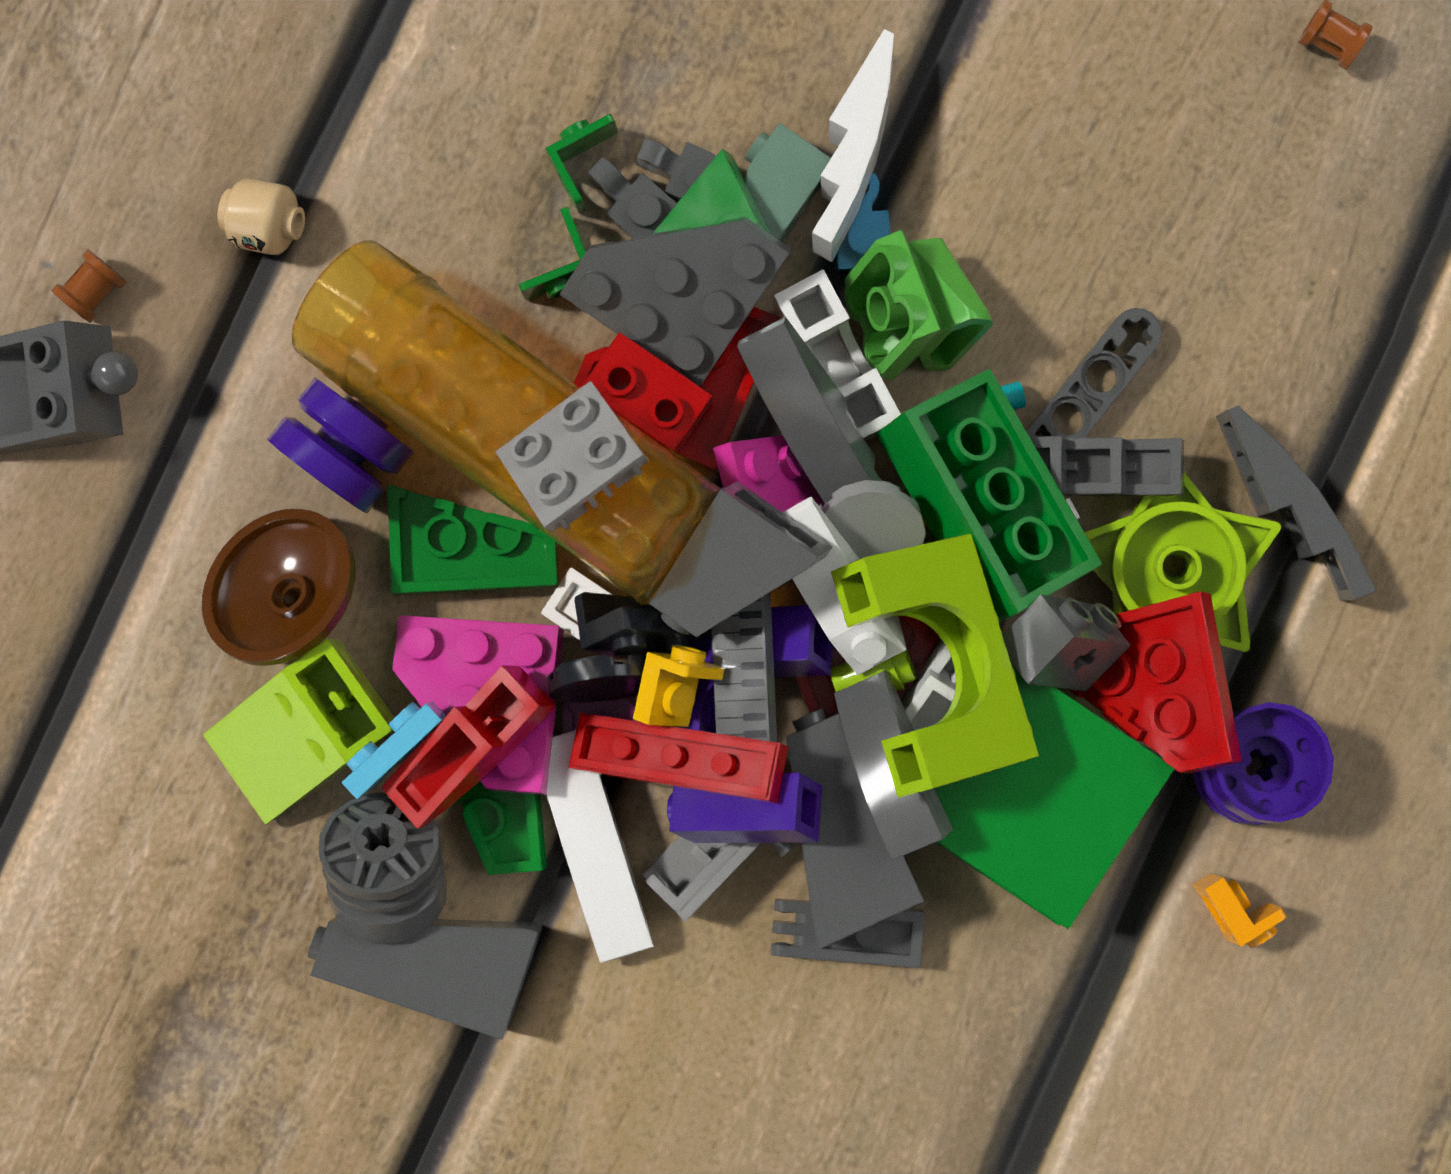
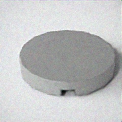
[819,480,926,559]

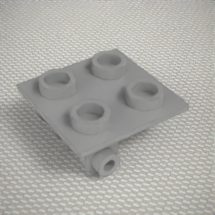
[495,381,649,533]

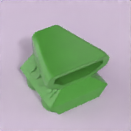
[844,230,993,381]

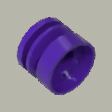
[1192,702,1334,826]

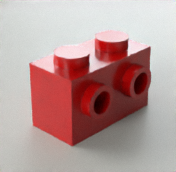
[581,332,713,457]

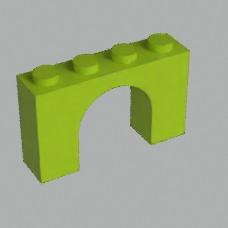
[831,534,1039,798]

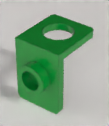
[545,114,618,214]
[519,206,586,301]

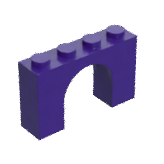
[667,605,833,843]

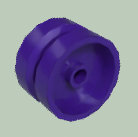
[267,377,414,514]

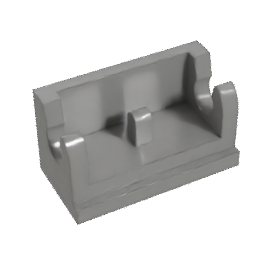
[643,836,760,922]

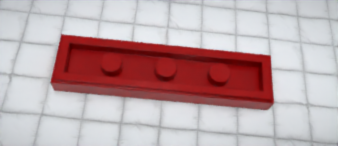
[568,713,789,804]

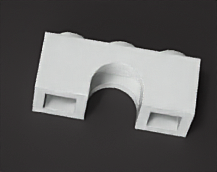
[773,269,901,442]

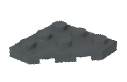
[560,217,792,387]

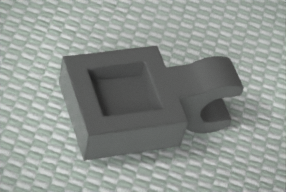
[636,138,716,202]
[588,157,677,239]

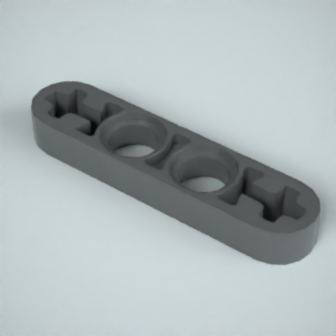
[1026,308,1162,438]

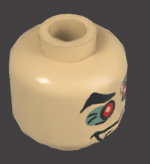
[217,178,305,255]

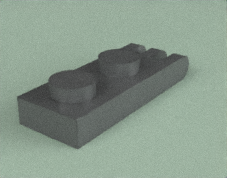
[770,898,925,968]

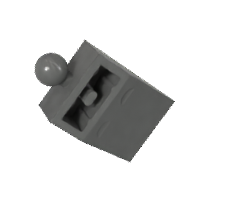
[0,320,138,454]

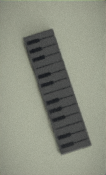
[712,592,777,742]

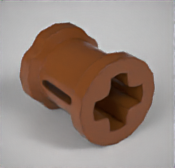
[1298,0,1373,70]
[51,249,126,323]

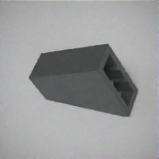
[649,481,832,637]

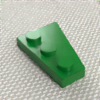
[459,781,547,875]

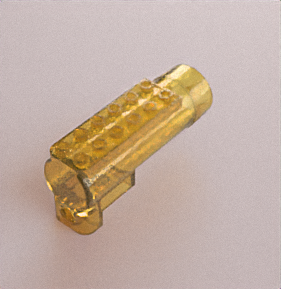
[292,240,722,605]

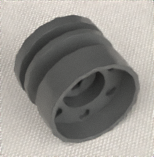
[319,792,447,944]

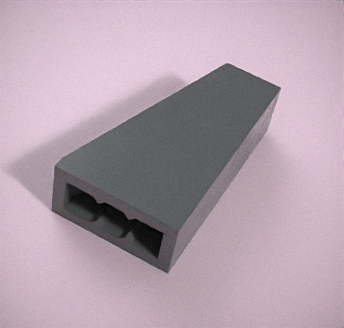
[786,708,924,949]
[308,917,543,1040]

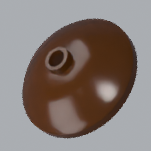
[202,509,356,666]

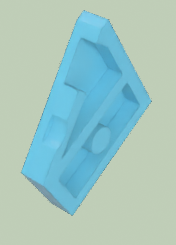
[341,701,446,799]

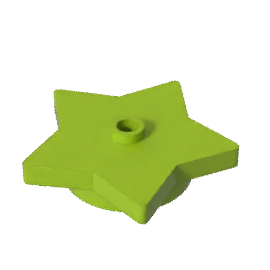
[1084,472,1281,652]

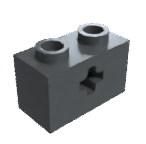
[1002,595,1131,691]

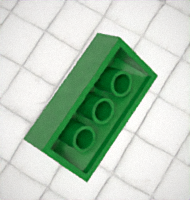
[876,368,1102,623]

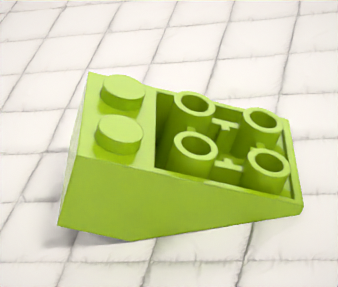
[203,638,395,825]

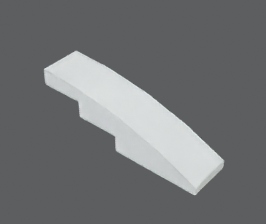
[812,29,894,262]
[547,730,654,964]

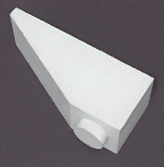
[783,496,906,675]

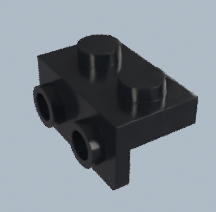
[574,592,712,656]

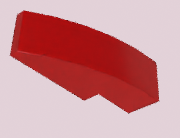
[381,665,557,829]

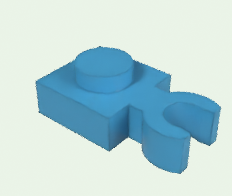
[836,173,891,273]

